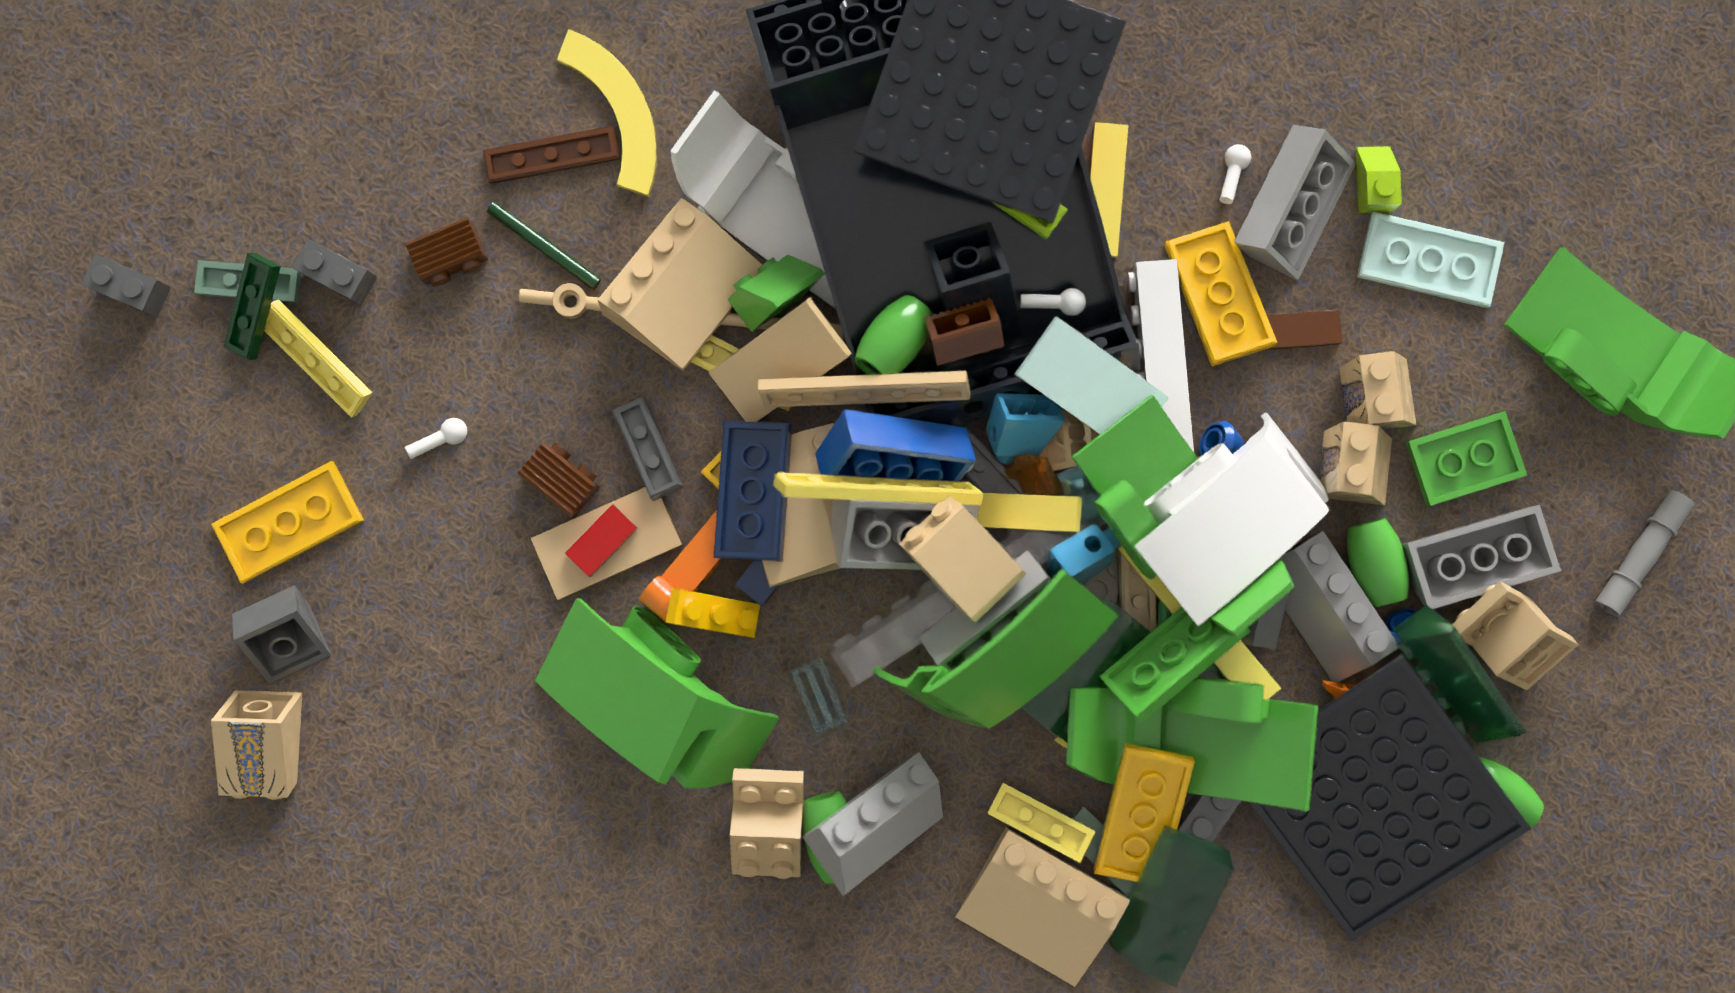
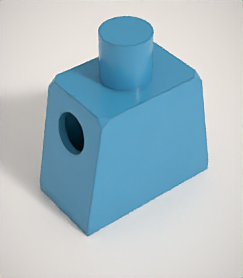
[986,394,1066,464]
[1046,524,1121,585]

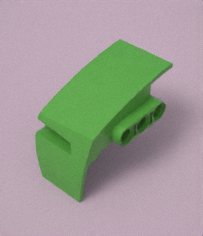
[1504,247,1735,439]
[1072,395,1294,637]
[873,569,1119,728]
[535,598,779,788]
[1066,676,1318,811]

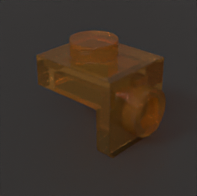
[1004,454,1063,496]

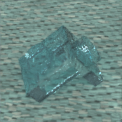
[1057,466,1100,523]

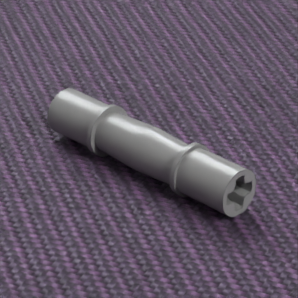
[1595,490,1695,617]

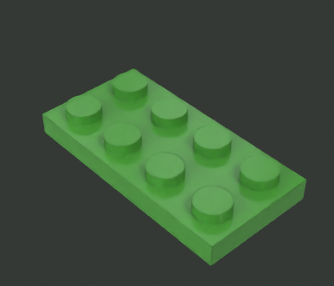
[1099,607,1251,724]

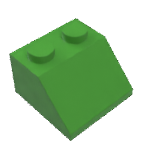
[728,255,825,332]

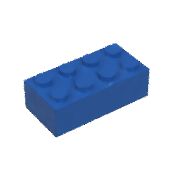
[815,409,976,481]

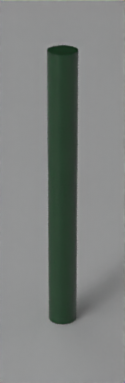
[487,202,601,290]

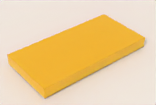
[1164,221,1277,367]
[211,461,364,584]
[1094,743,1195,887]

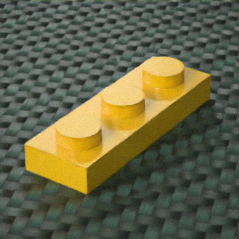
[666,588,760,638]

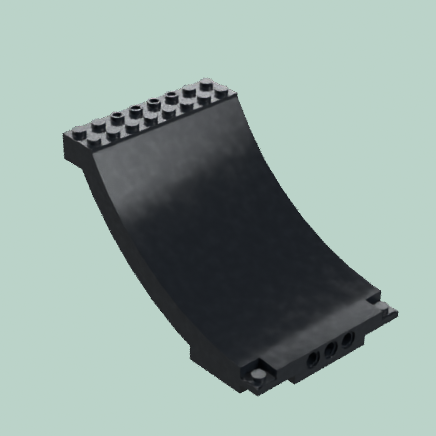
[746,0,1141,426]

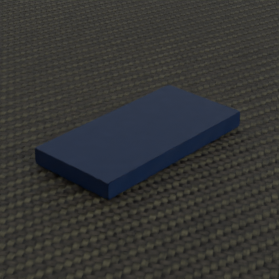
[714,421,792,562]

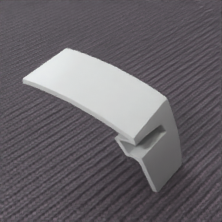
[671,90,836,309]
[1135,412,1329,626]

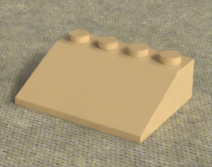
[598,198,762,371]
[762,423,839,587]
[955,827,1130,987]

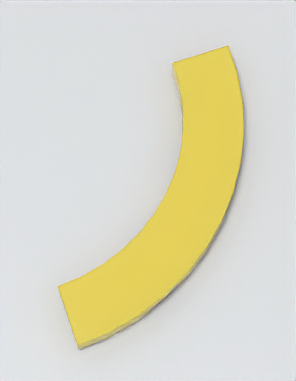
[557,29,657,197]

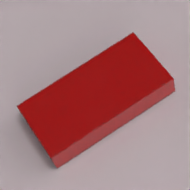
[565,504,638,577]

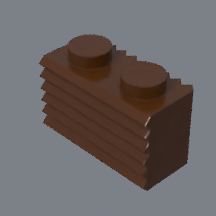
[405,217,488,287]
[925,298,1004,366]
[518,442,600,518]

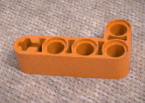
[639,510,720,622]

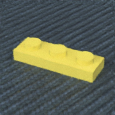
[987,783,1096,863]

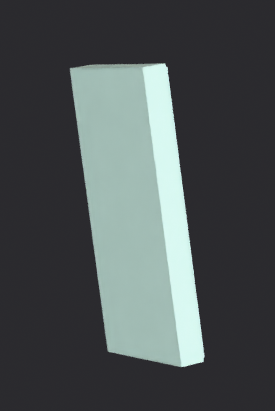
[1357,211,1505,308]
[1015,316,1169,434]

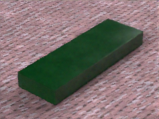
[224,253,281,360]

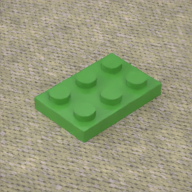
[1405,411,1527,507]

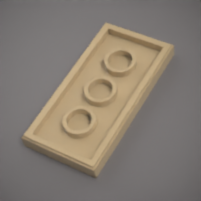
[709,298,852,422]
[531,487,683,600]

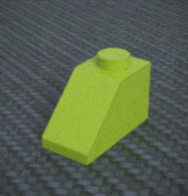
[1356,147,1402,213]

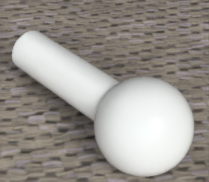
[1219,144,1251,204]
[1020,288,1086,316]
[405,418,467,459]

